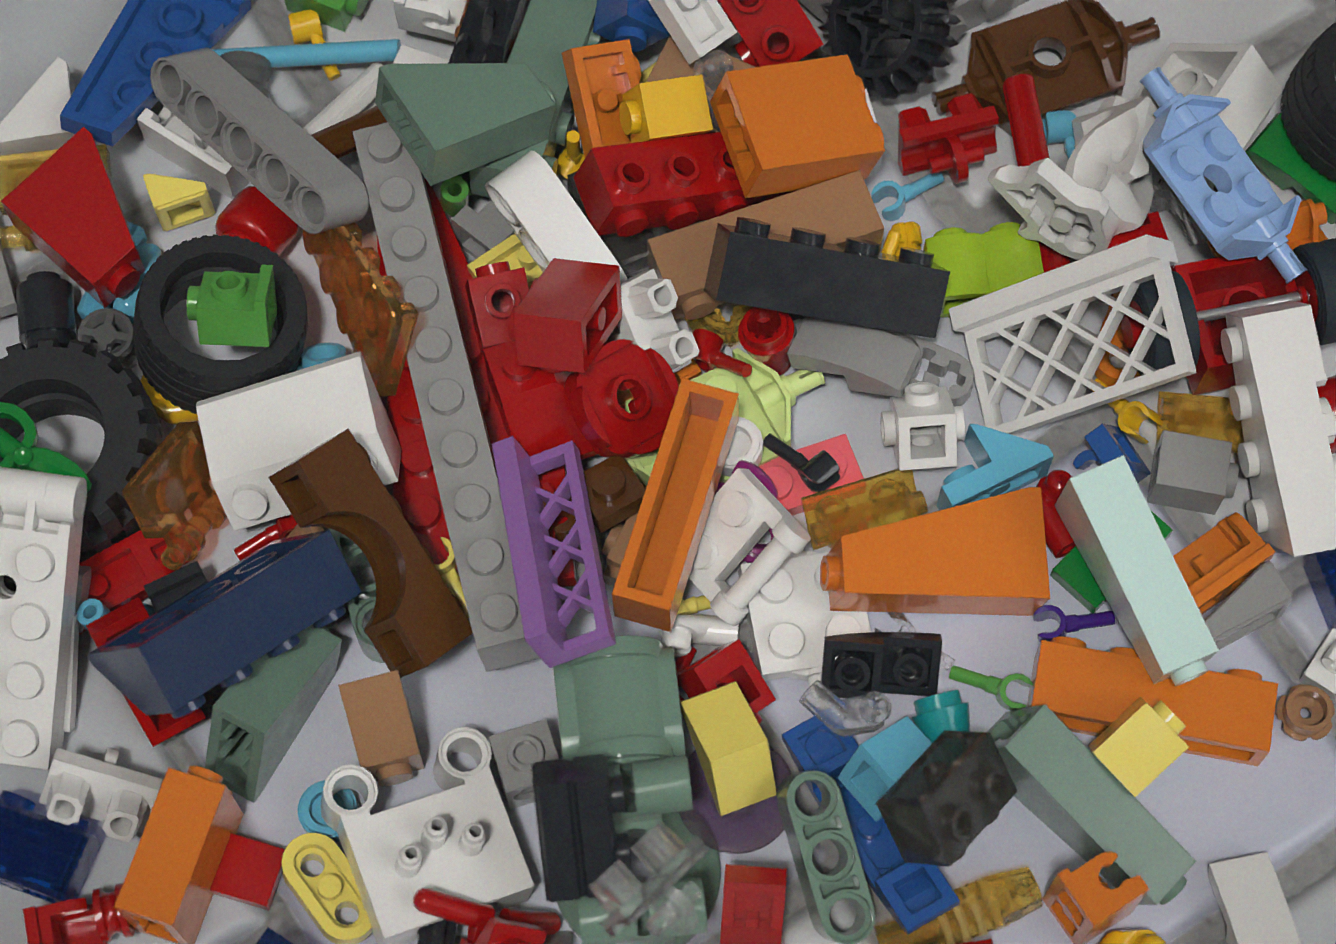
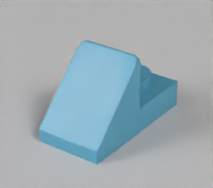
[936,424,1054,511]

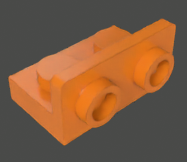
[561,39,641,157]

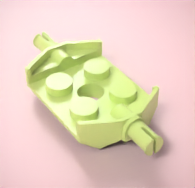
[623,348,825,487]

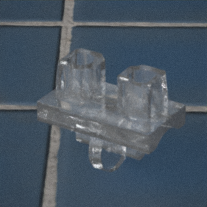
[589,821,709,938]

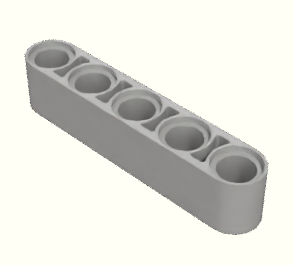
[150,48,369,234]

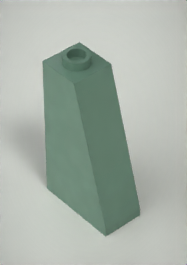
[972,704,1196,905]

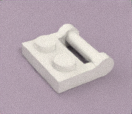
[689,468,811,626]

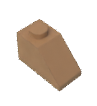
[338,670,425,786]

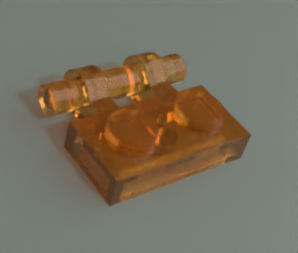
[122,421,227,571]

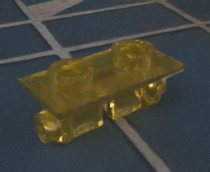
[1156,391,1244,453]
[801,468,928,550]

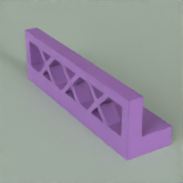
[492,436,616,668]

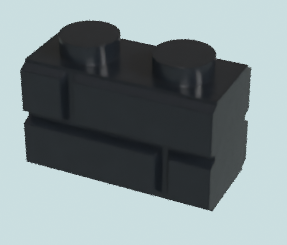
[532,754,632,903]

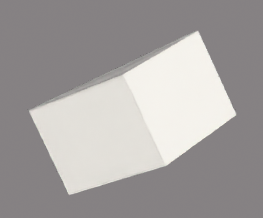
[0,57,77,168]

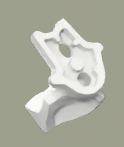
[987,87,1160,260]

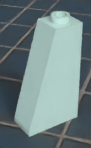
[1055,455,1219,686]

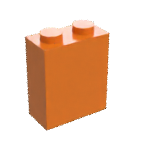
[710,54,885,198]
[114,765,244,944]

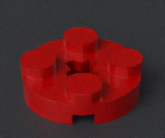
[565,339,679,458]

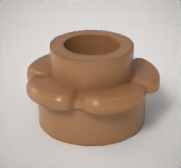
[1276,684,1335,741]

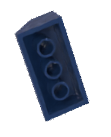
[87,530,362,719]

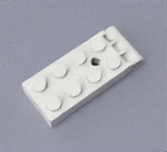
[0,467,87,770]

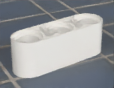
[485,150,628,284]

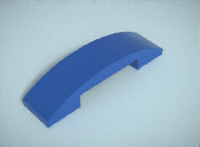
[782,706,960,935]

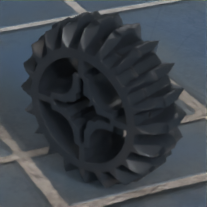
[817,0,962,99]

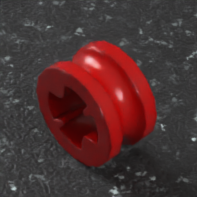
[92,883,135,943]

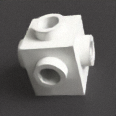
[880,382,965,471]

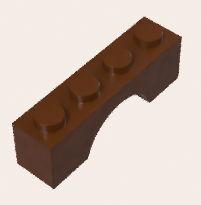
[268,428,473,678]

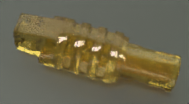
[873,867,1043,944]

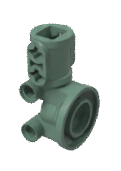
[553,635,721,944]

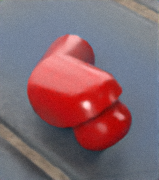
[1036,470,1076,558]

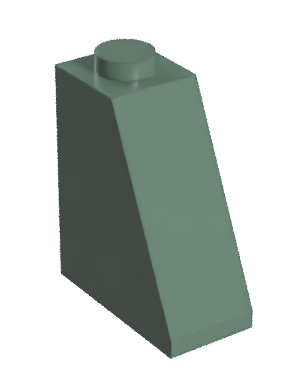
[375,63,556,186]
[205,624,342,803]

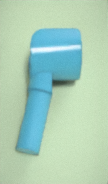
[1042,110,1076,159]
[871,172,944,221]

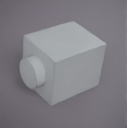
[1147,430,1239,515]

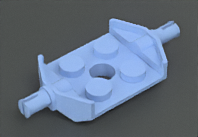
[1140,66,1308,284]

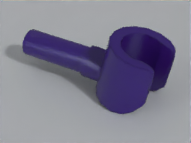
[1033,605,1115,643]

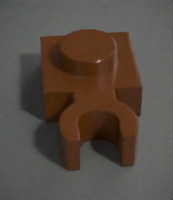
[543,456,646,542]

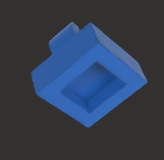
[1073,423,1151,483]

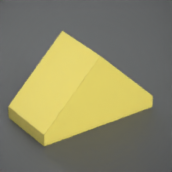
[680,681,777,816]

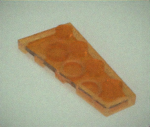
[303,222,419,397]

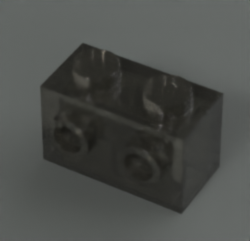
[876,730,1018,867]

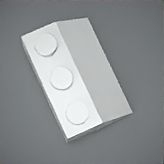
[196,351,401,531]

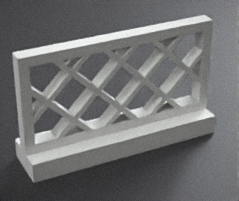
[949,235,1197,435]

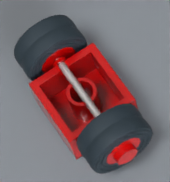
[1121,238,1336,395]

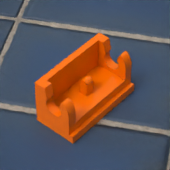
[1173,512,1275,615]
[1042,852,1150,944]

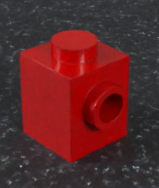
[465,261,530,353]

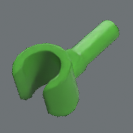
[949,665,1033,710]

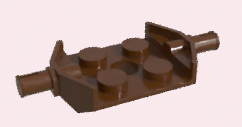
[931,0,1160,136]

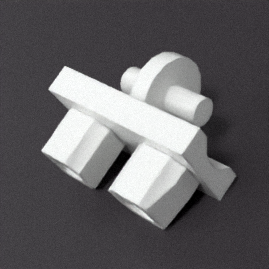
[608,269,700,373]
[39,747,162,843]

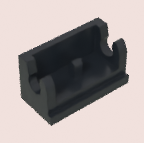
[448,0,527,63]

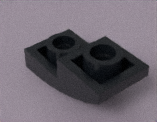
[819,632,942,701]

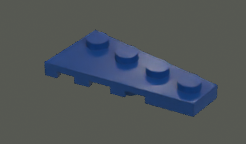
[60,0,251,147]

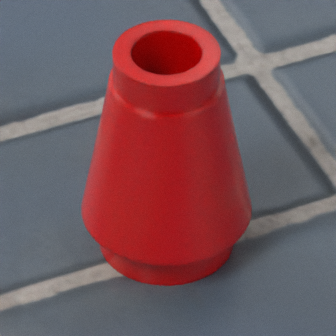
[738,307,794,376]

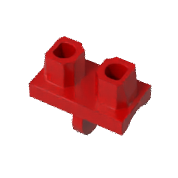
[898,93,999,184]

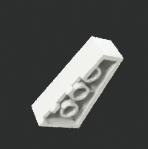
[1221,300,1336,557]

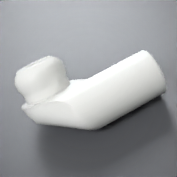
[658,614,739,657]

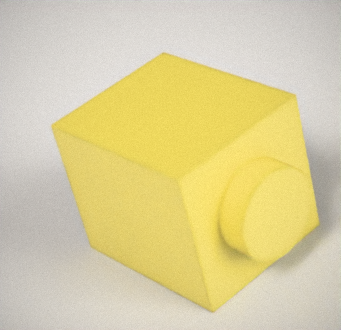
[1088,697,1189,797]

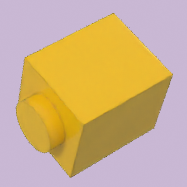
[619,74,713,143]

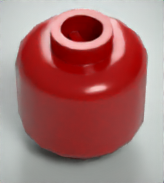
[215,186,299,257]

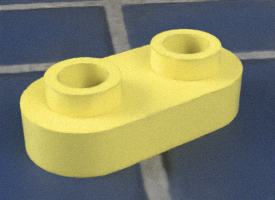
[282,833,372,944]

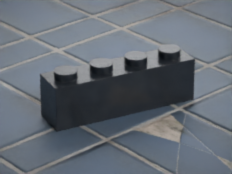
[704,217,950,339]

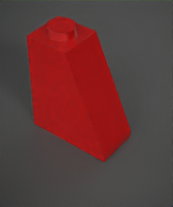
[1,127,146,308]

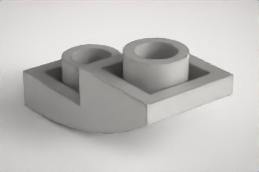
[787,316,921,398]

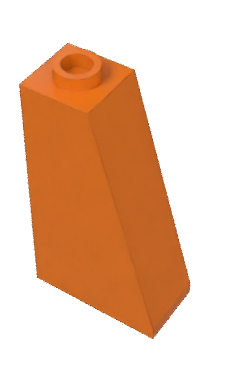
[820,487,1050,616]

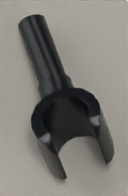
[763,433,840,493]

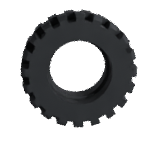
[0,338,169,563]

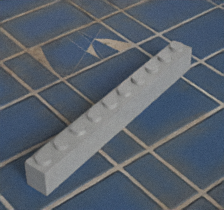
[352,122,540,672]

